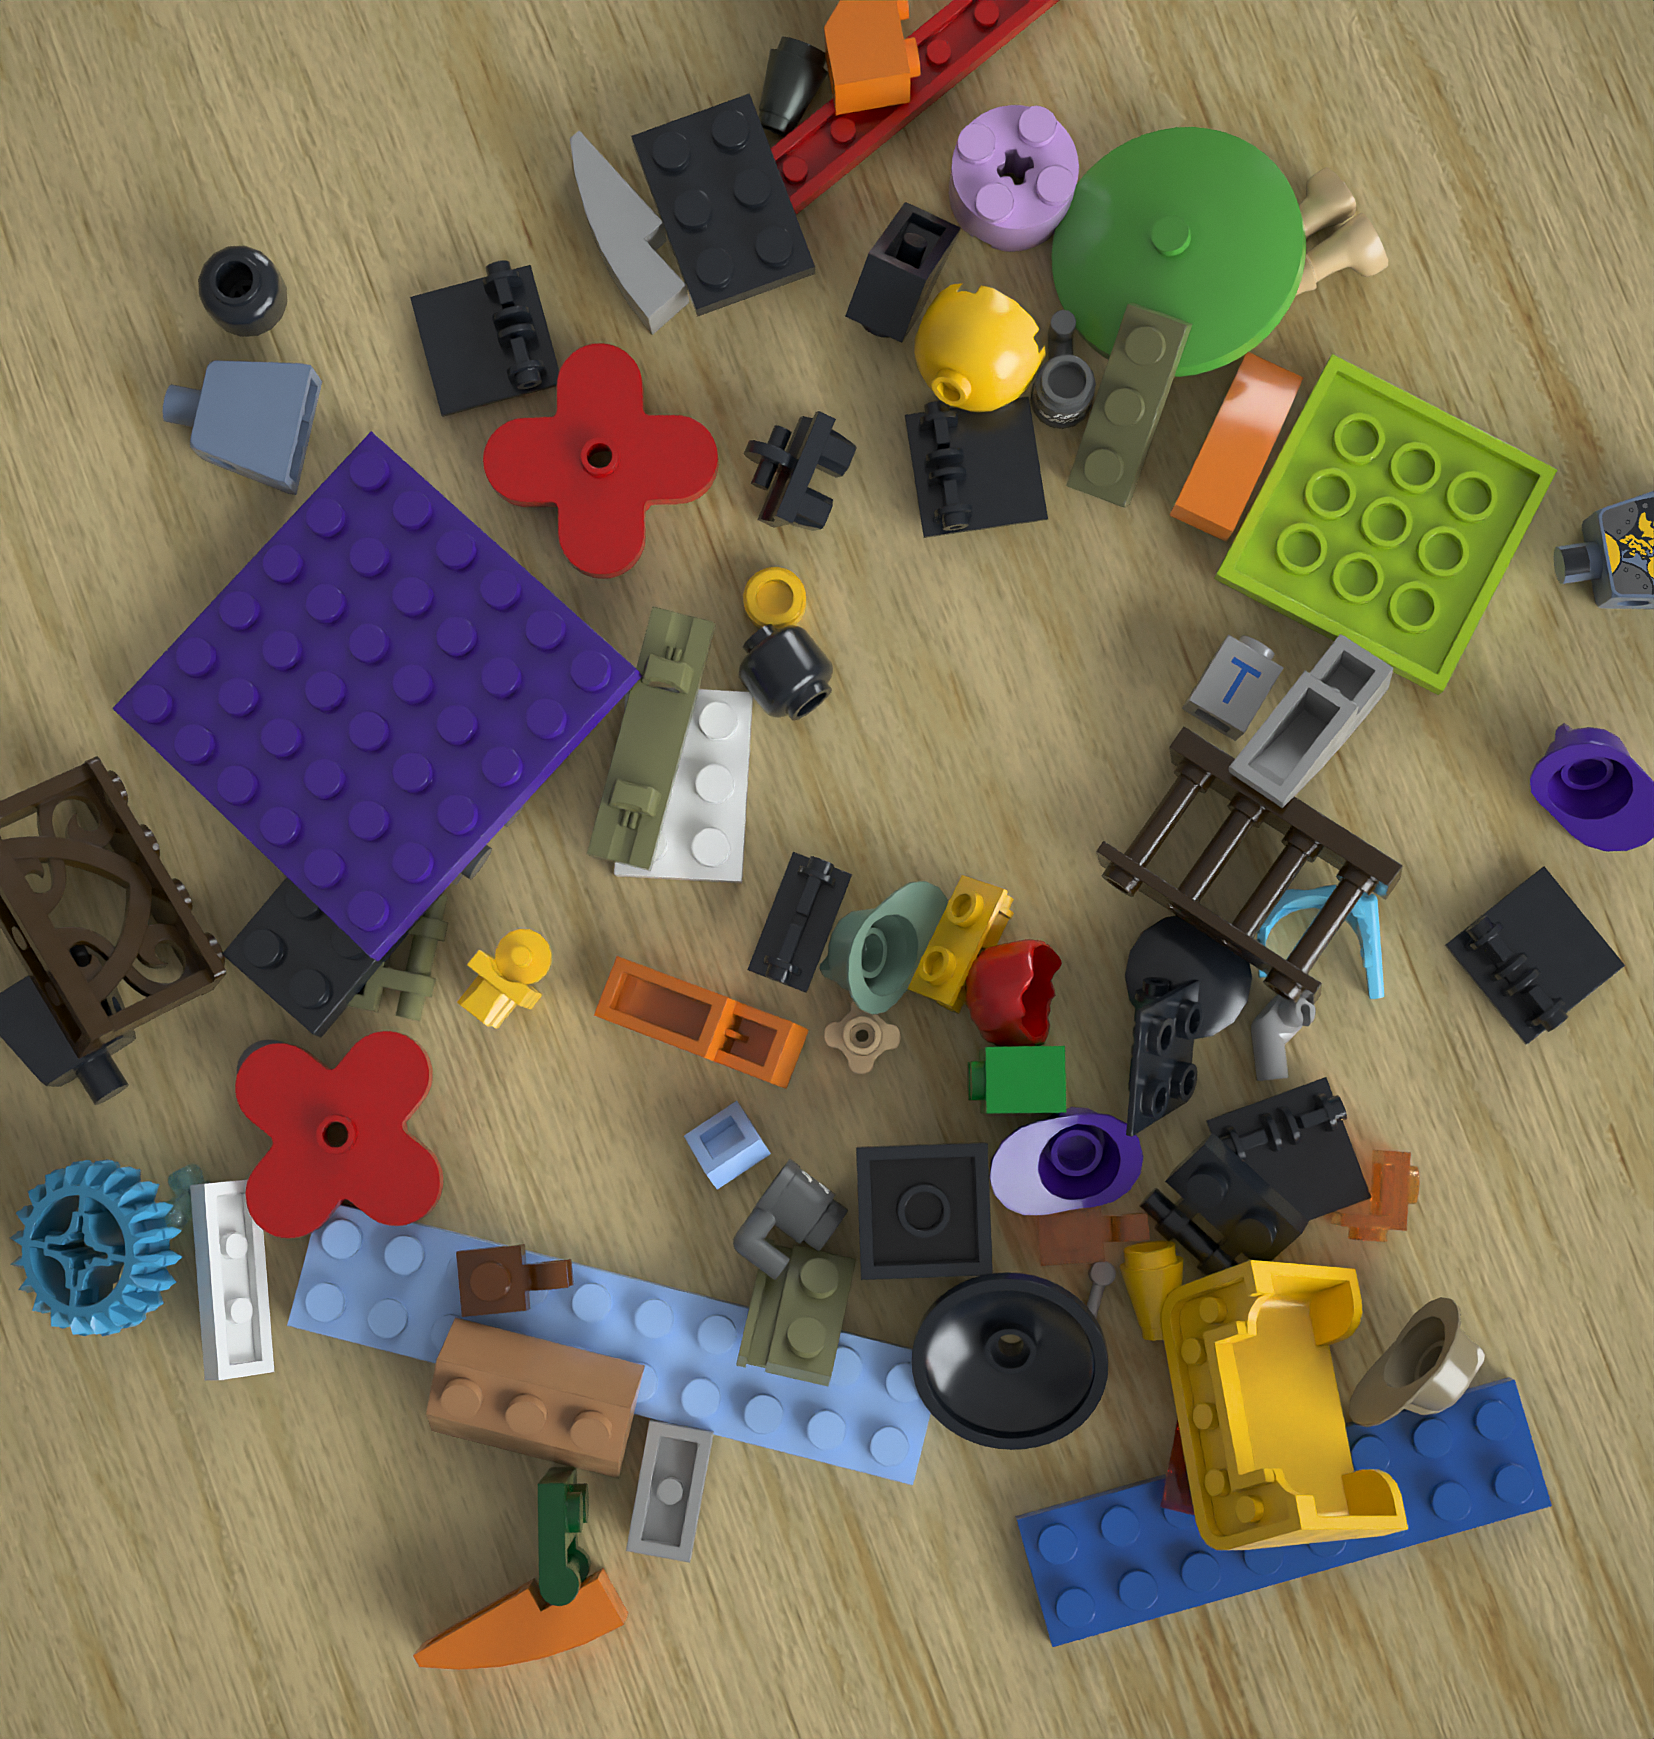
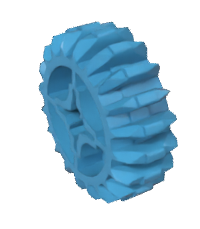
[10,1159,182,1336]

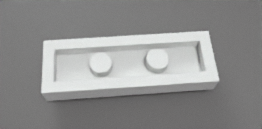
[190,1180,274,1380]

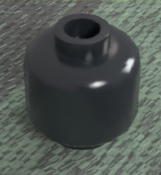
[198,245,287,337]
[739,624,833,721]

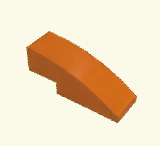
[1169,352,1304,542]
[594,956,809,1089]
[413,1568,629,1670]

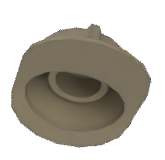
[1349,1297,1485,1427]

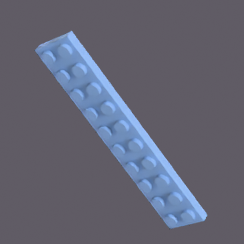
[287,1203,931,1485]

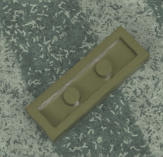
[1066,303,1192,507]

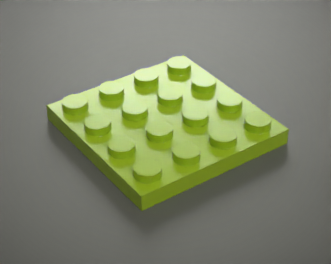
[1213,354,1557,695]

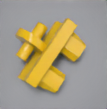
[457,929,552,1029]

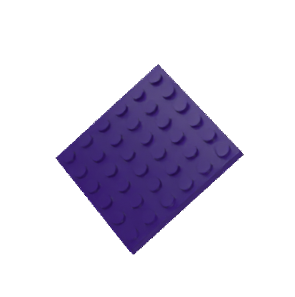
[112,431,642,961]

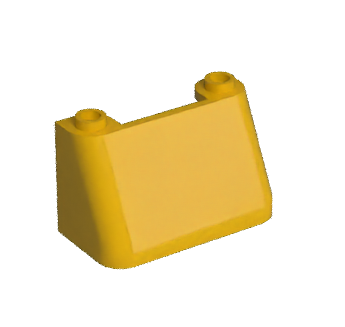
[1161,1260,1408,1550]

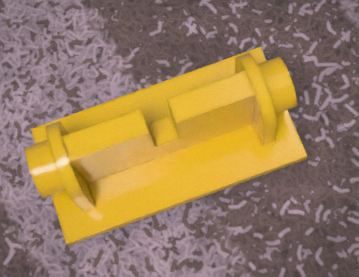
[907,875,1014,1014]

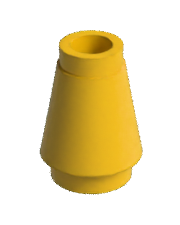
[1119,1240,1183,1341]

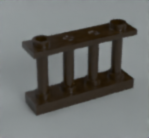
[1096,726,1403,1005]

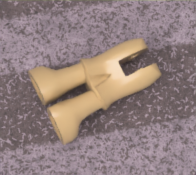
[1296,167,1388,295]

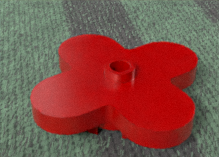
[483,343,719,579]
[235,1031,444,1238]

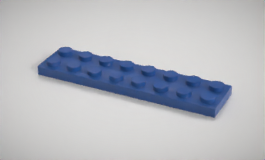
[1015,1377,1552,1647]

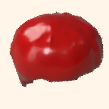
[965,939,1062,1047]

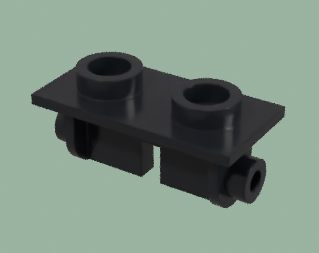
[747,852,852,993]

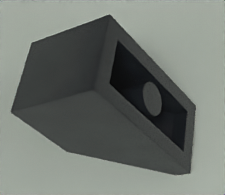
[845,202,961,343]

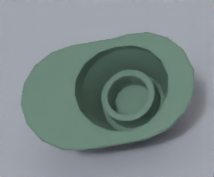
[819,881,948,1015]

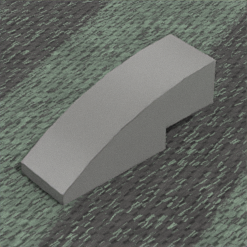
[570,131,690,335]
[1229,634,1394,808]

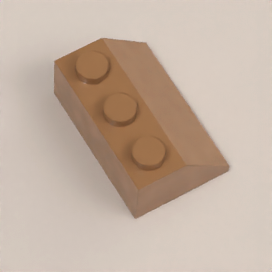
[426,1317,645,1479]

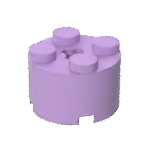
[949,105,1079,252]

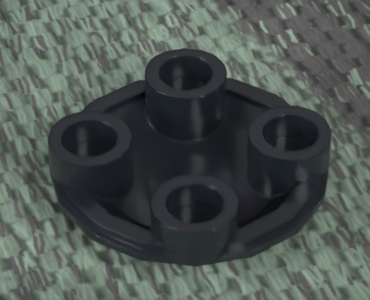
[1124,915,1252,1039]

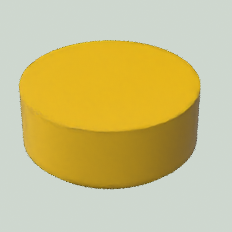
[743,567,806,630]

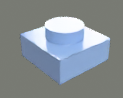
[684,1101,771,1190]

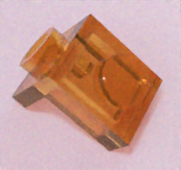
[1331,1150,1420,1242]

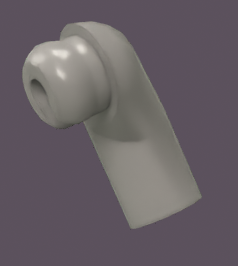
[1251,995,1316,1081]

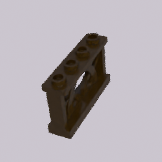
[0,756,226,1059]

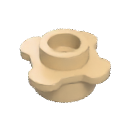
[824,1001,901,1074]

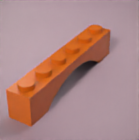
[824,0,921,115]

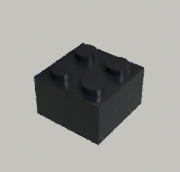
[856,1142,993,1280]

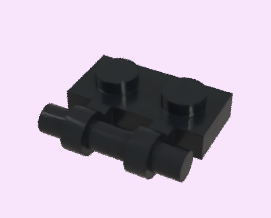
[1139,1132,1309,1276]

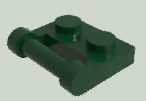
[538,1467,591,1606]

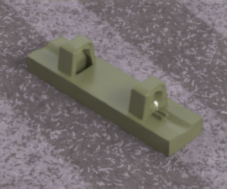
[587,606,716,871]

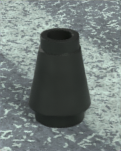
[758,36,828,136]

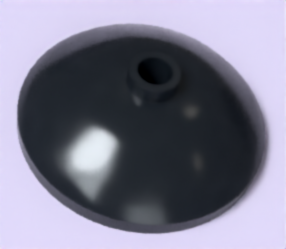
[912,1272,1108,1450]

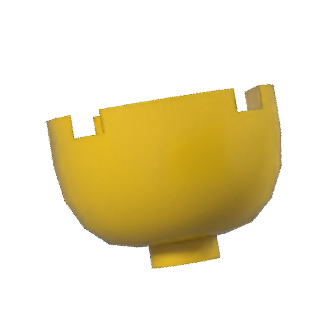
[914,283,1046,412]

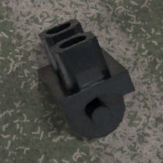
[743,411,857,531]

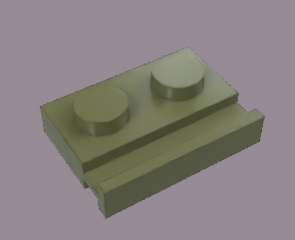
[736,1238,856,1387]

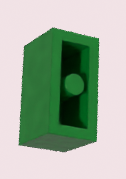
[967,1046,1066,1114]

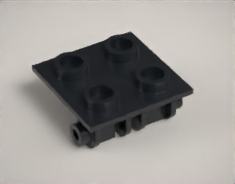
[410,260,559,417]
[905,396,1048,538]
[1445,866,1625,1045]
[1126,977,1203,1137]
[1206,1077,1372,1221]

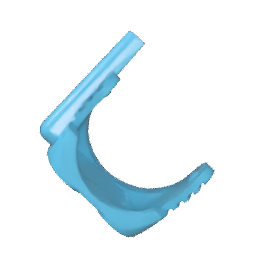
[1257,885,1384,999]

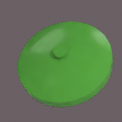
[1051,127,1306,377]

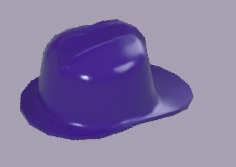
[1530,723,1654,852]
[989,1107,1144,1215]

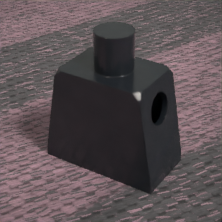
[0,944,136,1105]

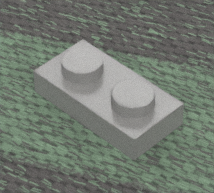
[626,1419,714,1563]

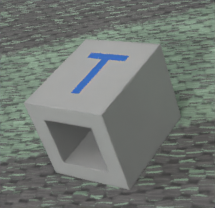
[1182,635,1283,741]

